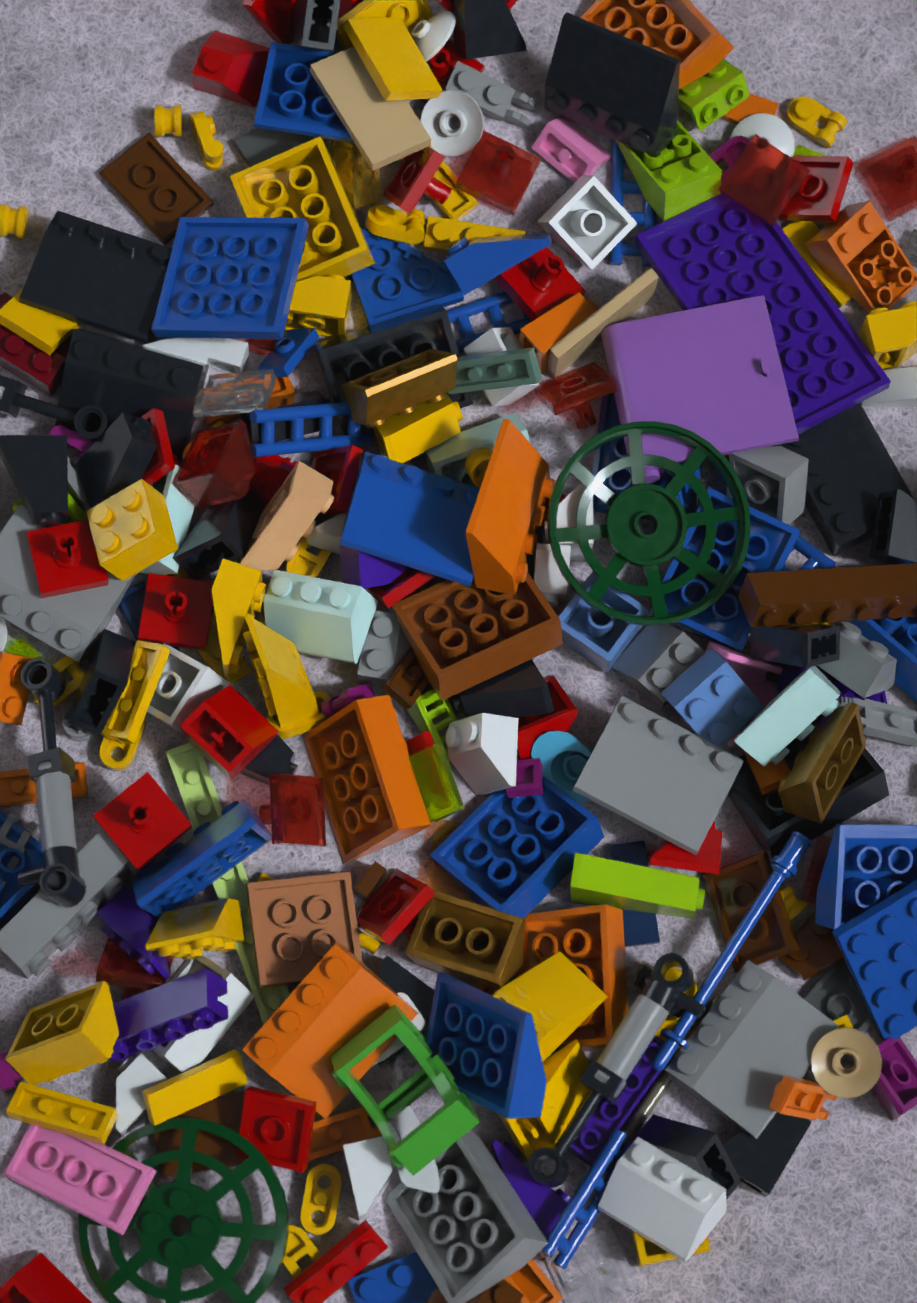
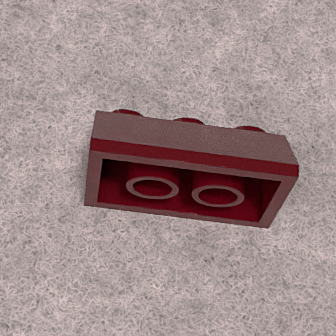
[0,292,73,397]

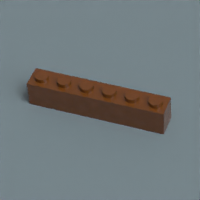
[738,563,917,627]

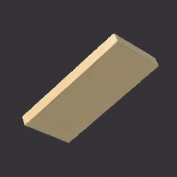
[310,46,431,171]
[547,268,659,379]

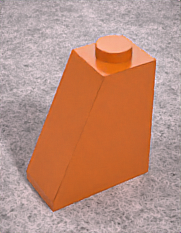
[519,292,599,373]

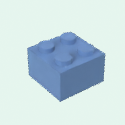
[559,571,649,673]
[660,648,765,747]

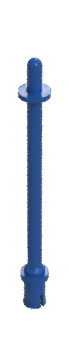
[652,831,812,1071]

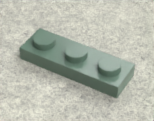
[448,347,543,394]

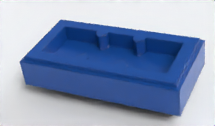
[257,328,319,378]

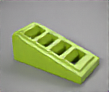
[407,689,458,765]

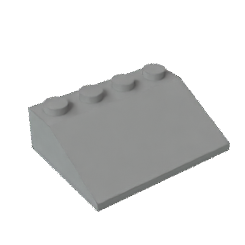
[0,504,135,662]
[573,696,744,856]
[665,960,839,1139]
[384,1132,548,1303]

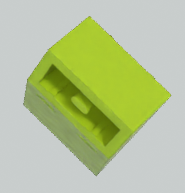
[616,120,722,222]

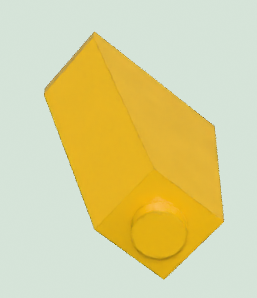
[373,393,463,463]

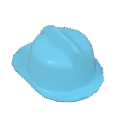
[531,730,593,802]

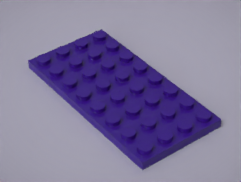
[635,181,891,434]

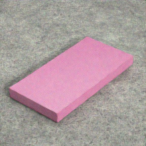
[3,1124,156,1235]

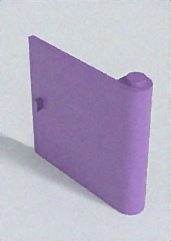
[601,295,799,484]

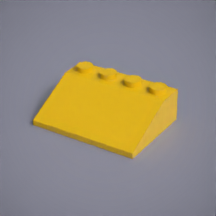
[230,136,375,282]

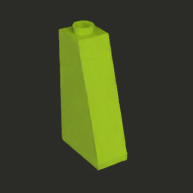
[570,853,705,919]

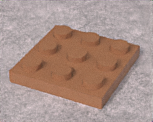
[246,872,363,988]

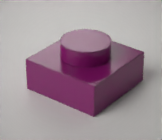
[506,758,543,798]
[0,1052,22,1093]

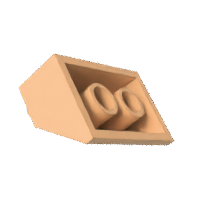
[239,461,334,570]

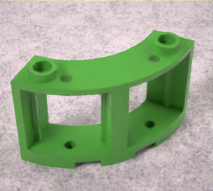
[330,1004,480,1176]

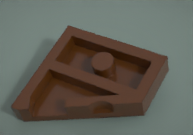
[777,910,844,980]

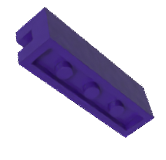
[109,968,228,1061]
[568,1035,664,1167]

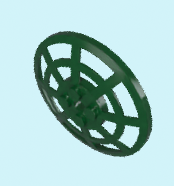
[547,421,751,626]
[78,1118,289,1303]

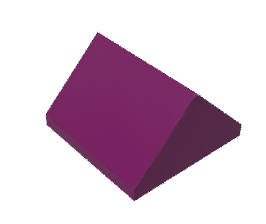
[853,1037,917,1121]

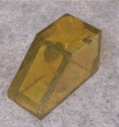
[330,139,381,210]

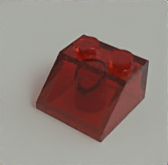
[171,420,255,508]

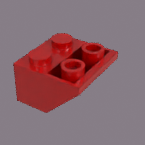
[180,685,279,781]
[0,1252,92,1303]

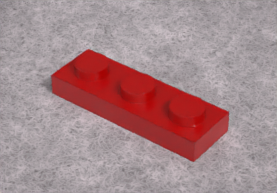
[283,1220,388,1303]

